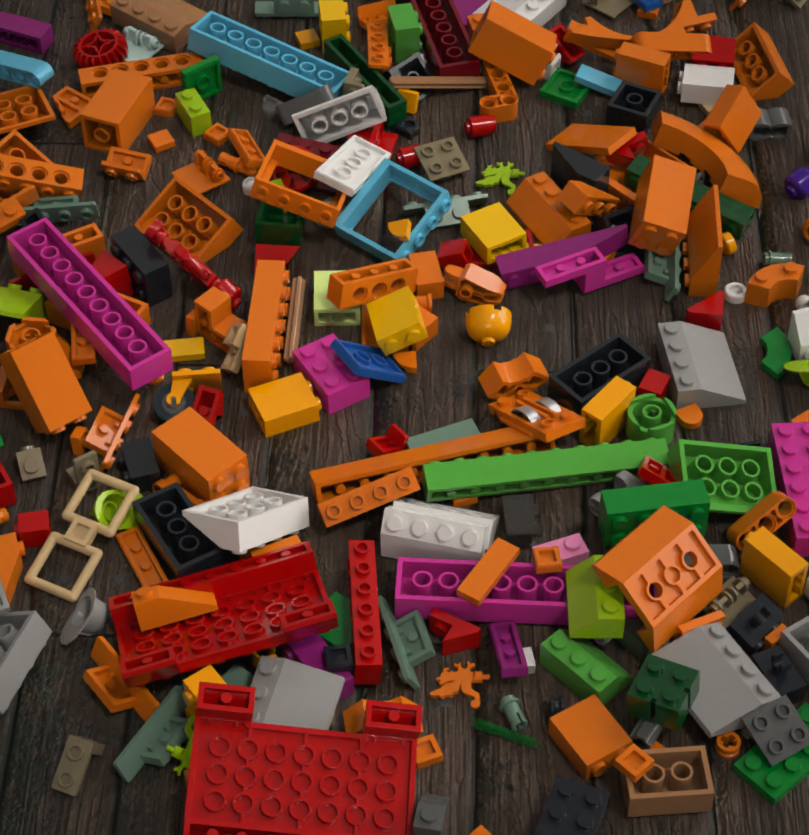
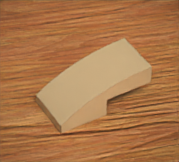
[220,322,247,374]

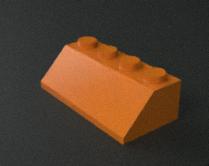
[733,22,794,101]
[505,171,591,244]

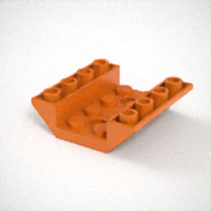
[591,505,723,653]

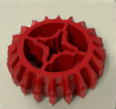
[73,27,129,69]

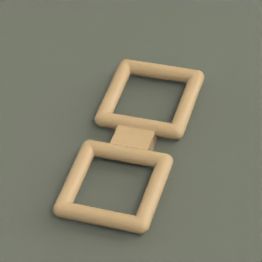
[24,469,140,602]

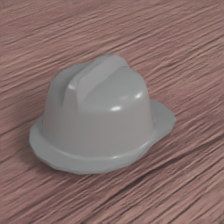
[60,587,110,645]

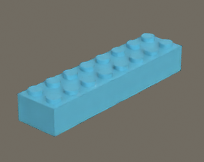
[187,11,349,98]

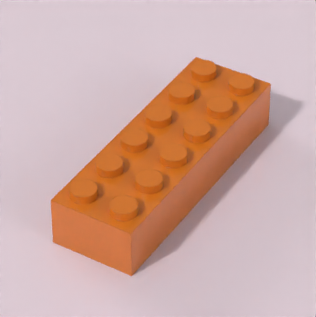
[242,260,291,393]

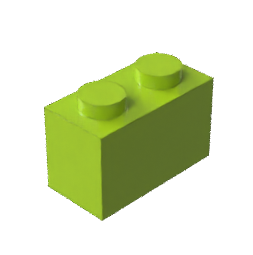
[175,88,212,137]

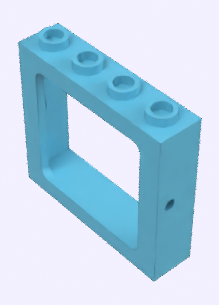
[334,158,452,262]

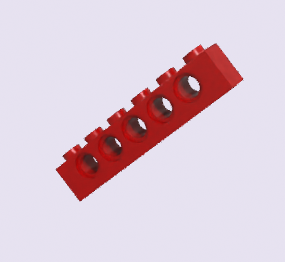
[347,540,383,685]

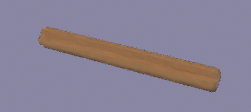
[388,76,487,89]
[283,276,306,365]

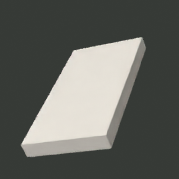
[313,135,391,197]

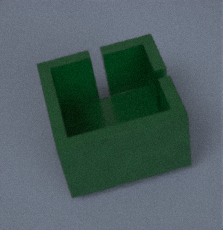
[255,201,307,246]
[627,654,700,732]

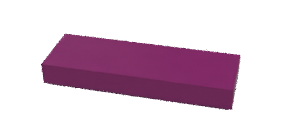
[489,621,528,678]

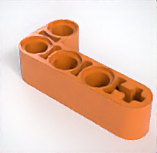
[629,31,712,61]
[479,59,518,123]

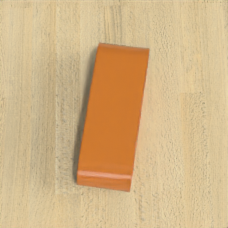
[726,491,797,552]

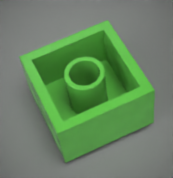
[387,3,423,63]

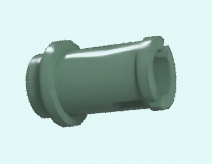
[762,250,792,267]
[499,695,528,731]

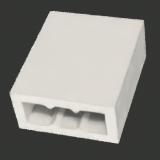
[677,63,735,105]

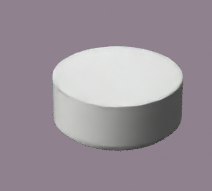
[724,282,747,304]

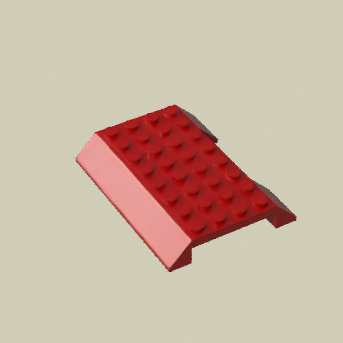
[108,541,339,689]
[182,681,422,835]

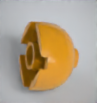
[465,304,512,347]

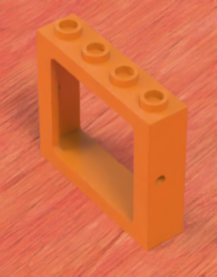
[249,139,347,228]

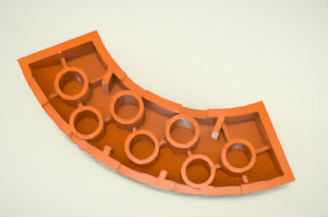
[651,110,762,209]

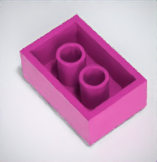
[292,333,370,415]

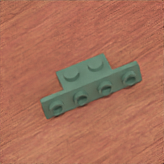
[255,0,319,17]
[400,191,489,230]
[15,195,100,226]
[644,244,681,302]
[378,595,436,690]
[113,685,194,782]

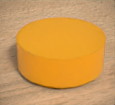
[722,232,737,255]

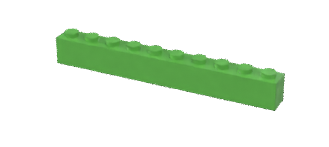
[421,437,669,502]

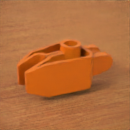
[443,263,507,305]

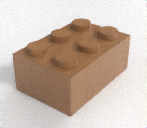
[620,745,715,817]

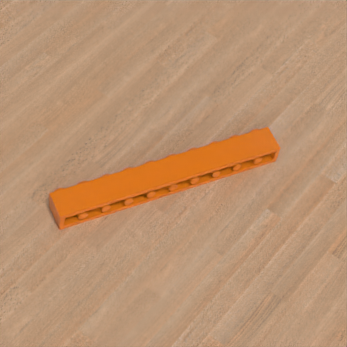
[309,427,556,504]

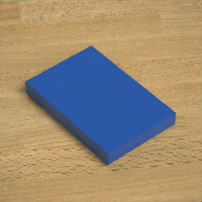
[330,339,407,384]

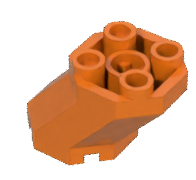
[5,317,85,380]

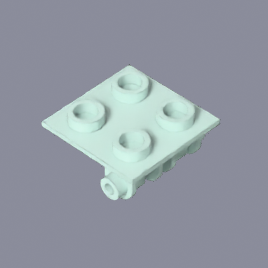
[123,26,165,62]

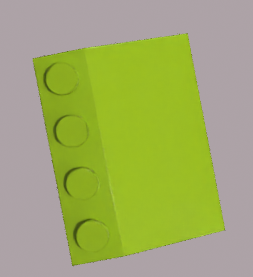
[0,283,48,319]

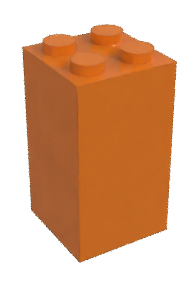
[468,0,558,86]
[80,68,155,153]
[628,154,697,257]
[0,331,92,435]
[151,406,250,501]

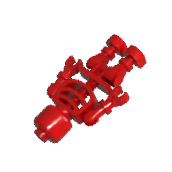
[144,219,242,311]

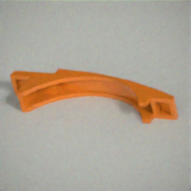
[563,0,717,49]

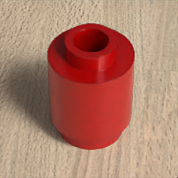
[464,114,496,138]
[395,144,422,169]

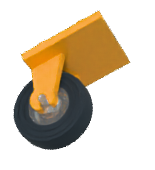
[153,367,223,423]

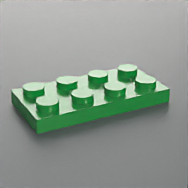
[732,702,809,805]

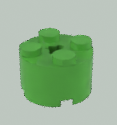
[625,393,677,445]

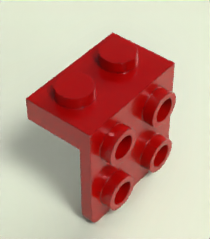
[692,35,736,68]

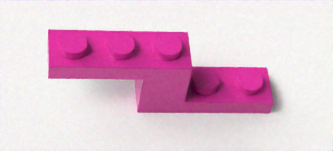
[535,246,645,294]

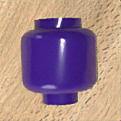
[784,167,809,199]

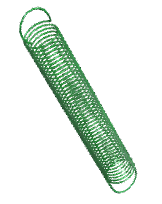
[468,718,543,749]

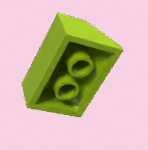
[566,555,625,638]

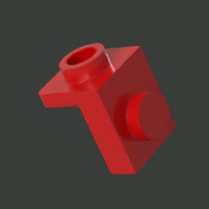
[365,423,409,457]

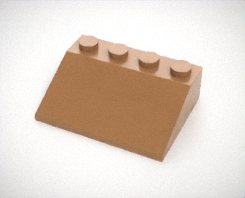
[110,0,207,54]

